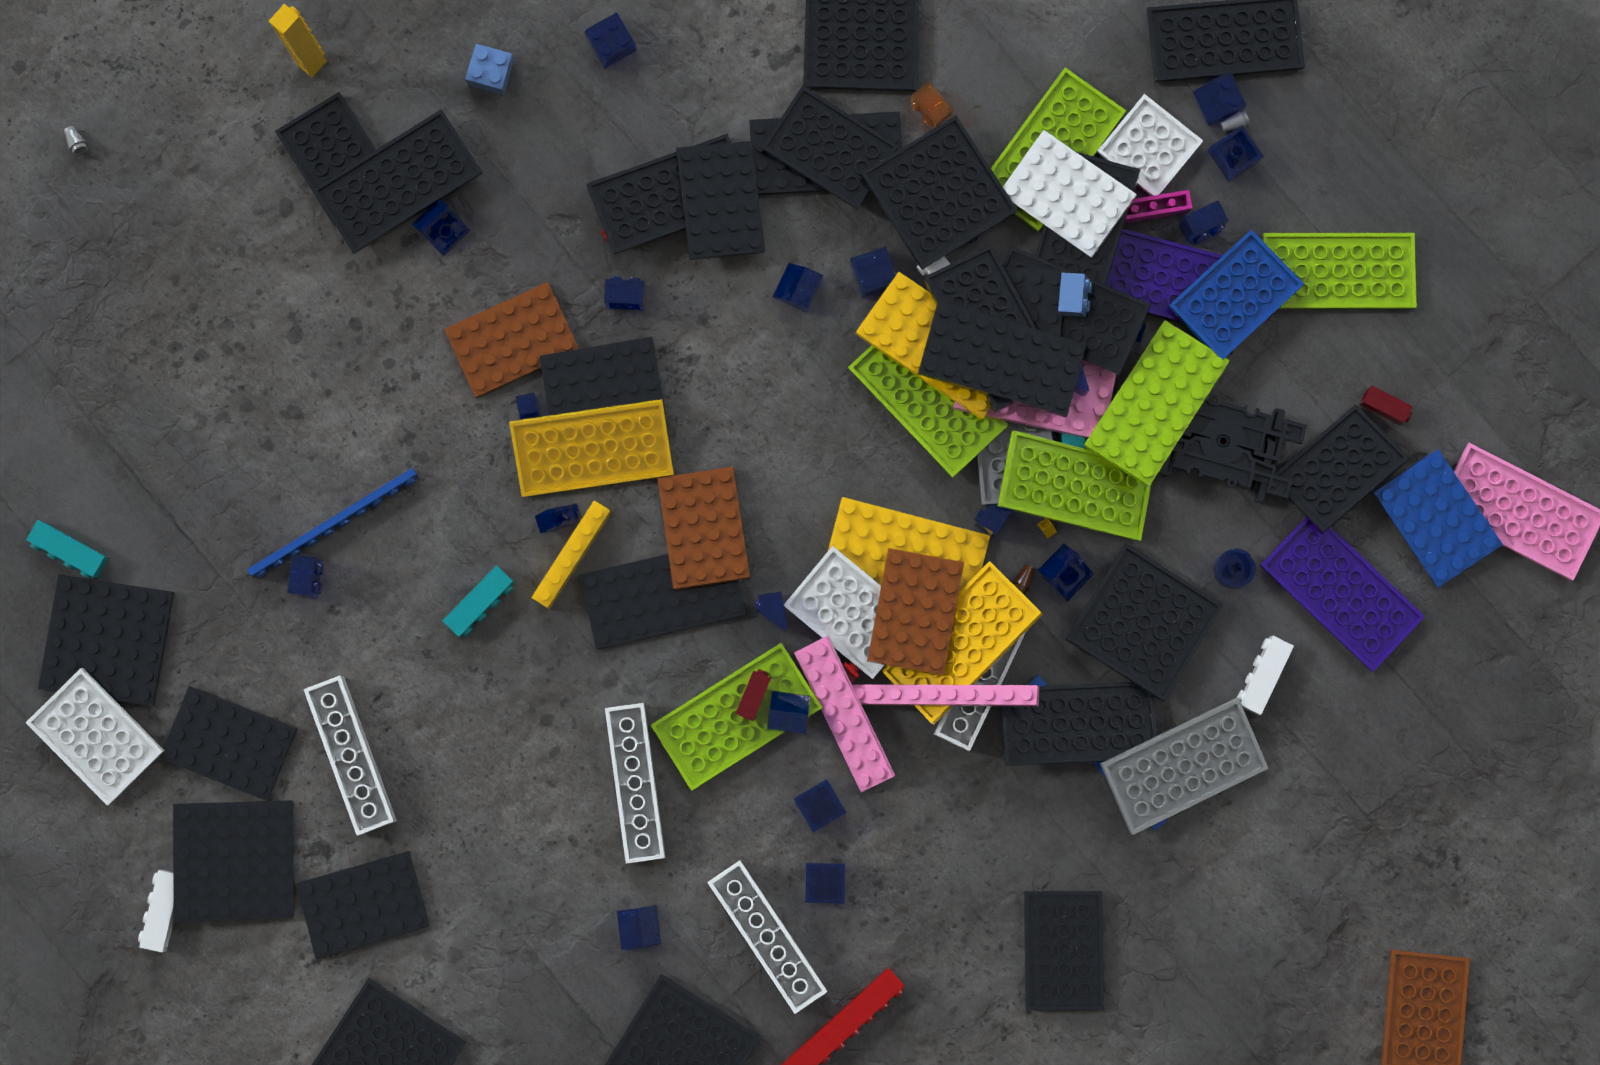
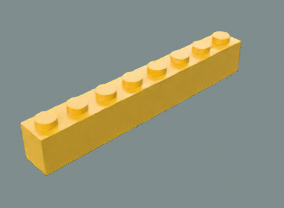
[268,4,327,78]

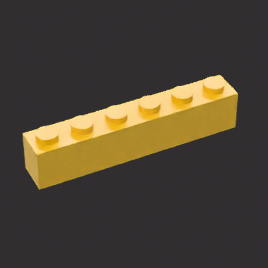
[531,500,612,610]

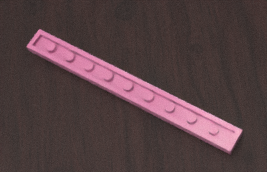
[852,685,1039,706]

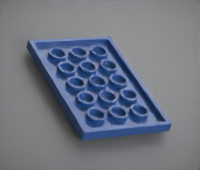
[1168,230,1304,360]
[1373,449,1503,587]

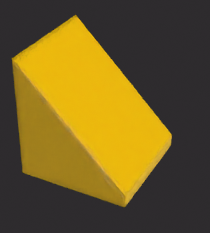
[1037,518,1057,539]

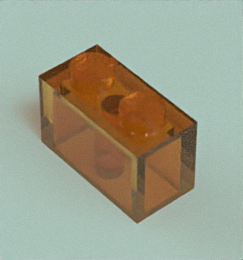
[910,82,953,128]

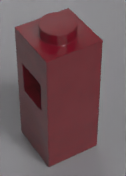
[1359,385,1413,425]
[735,669,771,721]

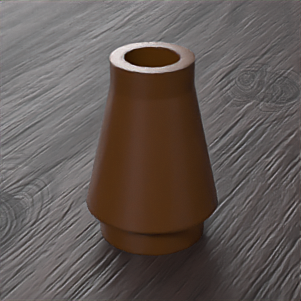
[1012,565,1035,595]

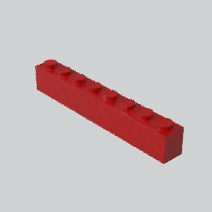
[781,967,905,1065]

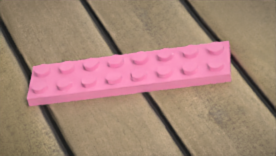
[794,636,896,792]

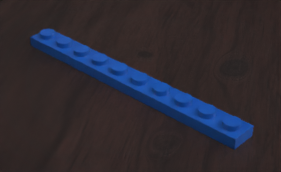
[247,468,419,578]

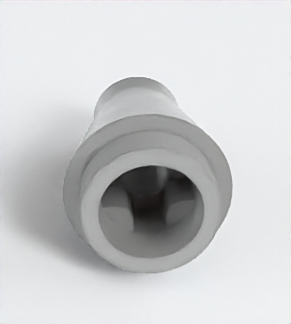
[1221,111,1250,133]
[64,126,88,155]

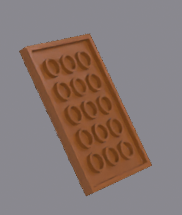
[444,282,579,398]
[657,467,750,590]
[867,548,964,676]
[1381,949,1470,1065]

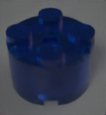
[1213,549,1256,589]

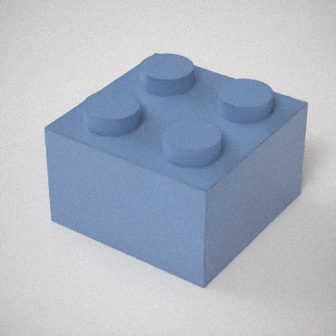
[465,44,514,95]
[1058,273,1092,317]

